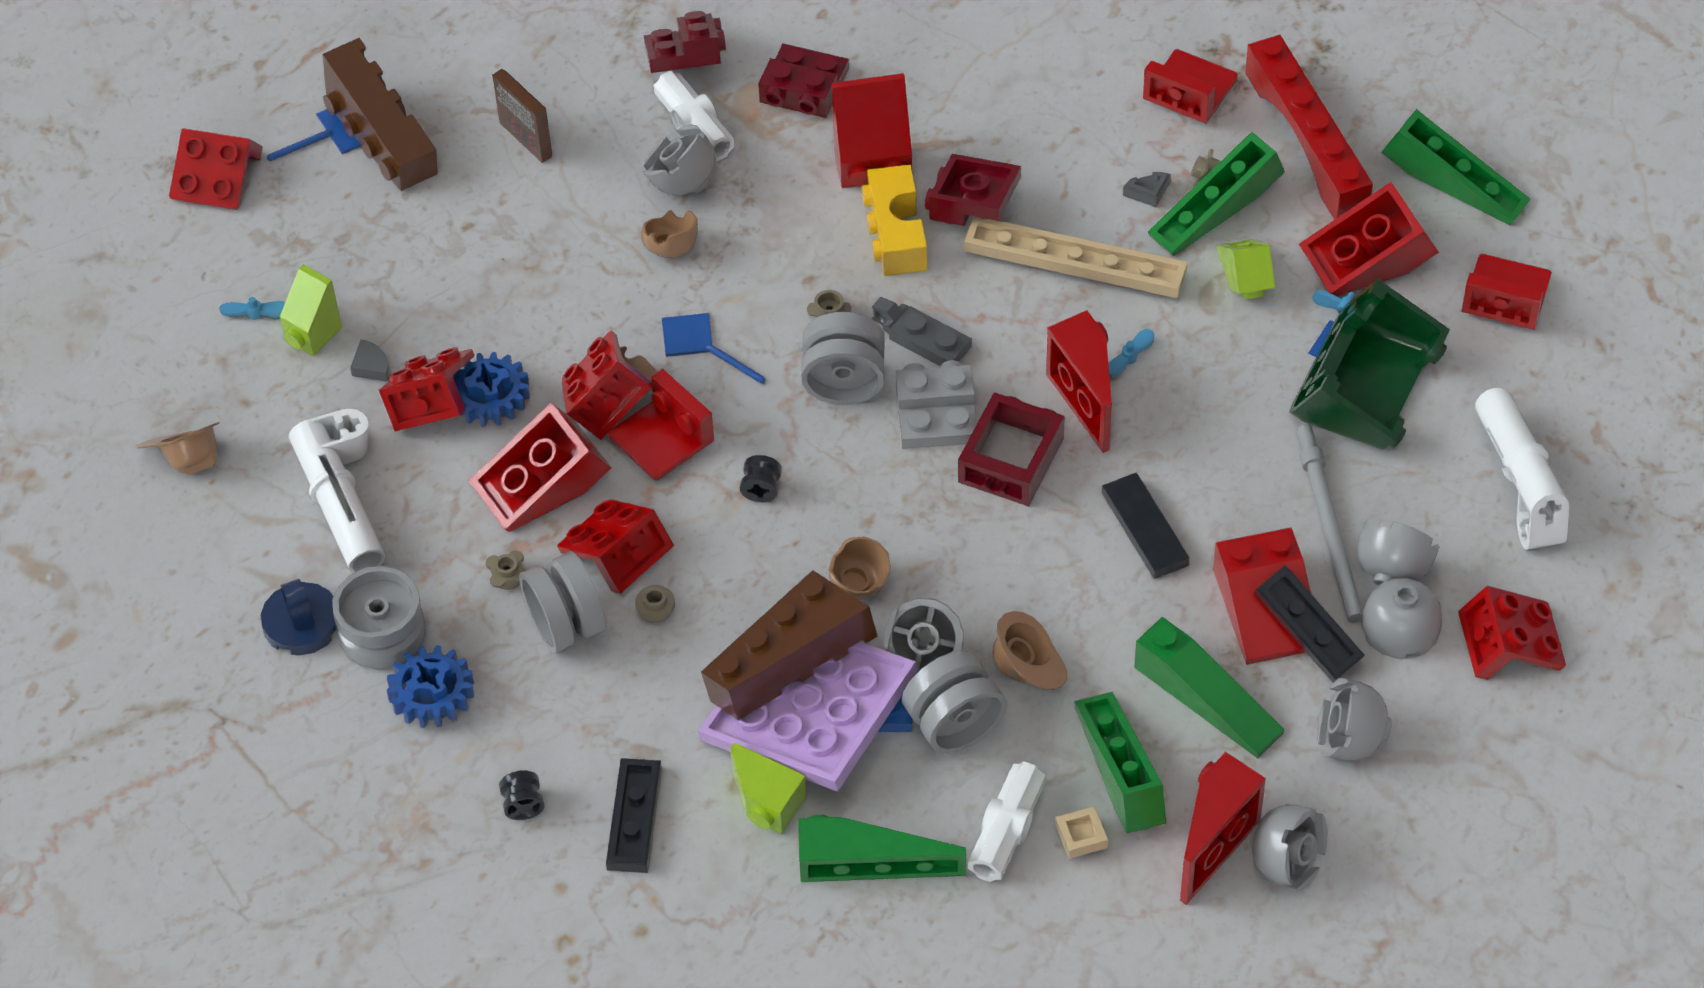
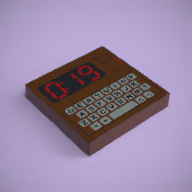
[492,69,552,163]

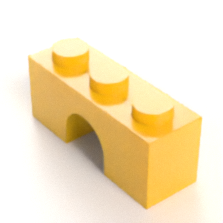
[862,165,927,276]

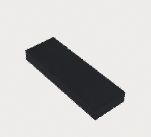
[1102,472,1190,579]
[1254,565,1365,683]
[606,758,662,873]

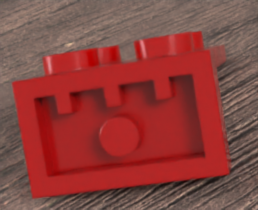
[1143,49,1238,124]
[169,128,263,210]
[1461,254,1552,330]
[562,331,651,440]
[379,347,475,432]
[608,369,714,481]
[557,499,674,594]
[1458,585,1566,680]

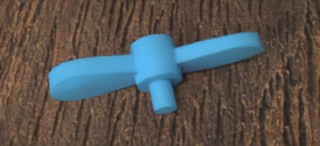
[1312,290,1356,313]
[219,297,285,320]
[1109,329,1154,378]

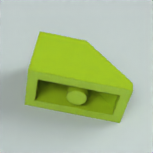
[1217,239,1276,299]
[280,264,342,356]
[730,742,807,834]

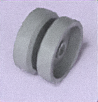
[801,312,885,405]
[519,551,607,653]
[332,566,426,669]
[902,651,1007,754]

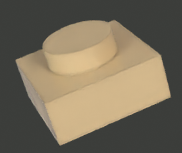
[1055,806,1108,859]

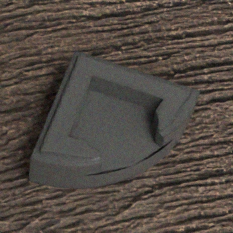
[1123,172,1171,207]
[350,339,389,381]

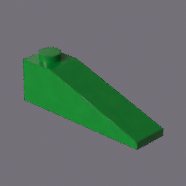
[1381,109,1531,225]
[1148,132,1285,256]
[1134,617,1284,759]
[1074,692,1166,833]
[798,815,966,882]

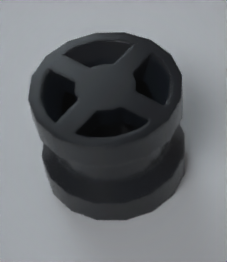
[740,455,782,503]
[499,770,545,820]

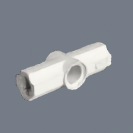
[654,71,734,162]
[968,761,1046,882]

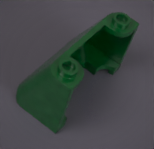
[1289,278,1450,450]

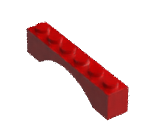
[1245,34,1373,220]

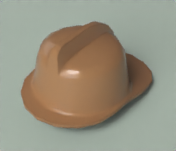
[136,422,220,474]
[992,611,1067,690]

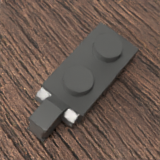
[872,297,972,366]

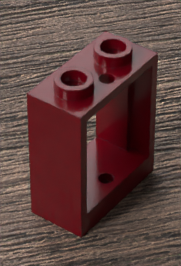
[958,392,1065,507]

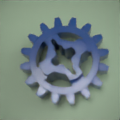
[453,351,530,427]
[386,645,474,728]

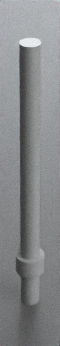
[1297,424,1362,623]

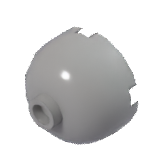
[643,124,716,196]
[1357,518,1440,585]
[1361,578,1442,659]
[884,598,964,673]
[1317,678,1392,761]
[1250,804,1328,890]

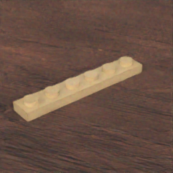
[964,217,1188,299]

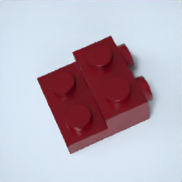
[644,11,726,73]
[758,43,849,118]
[925,154,1021,226]

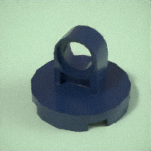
[260,579,337,656]

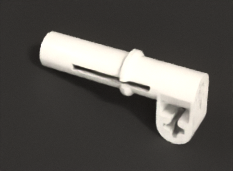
[1475,388,1569,550]
[289,409,386,573]

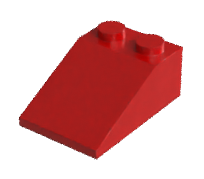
[832,73,913,188]
[1299,182,1439,296]
[1046,310,1112,453]
[468,402,611,532]
[1213,527,1311,665]
[1180,751,1266,905]

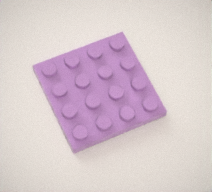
[698,642,918,792]

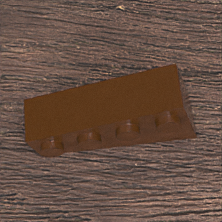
[322,37,438,191]
[701,570,878,721]

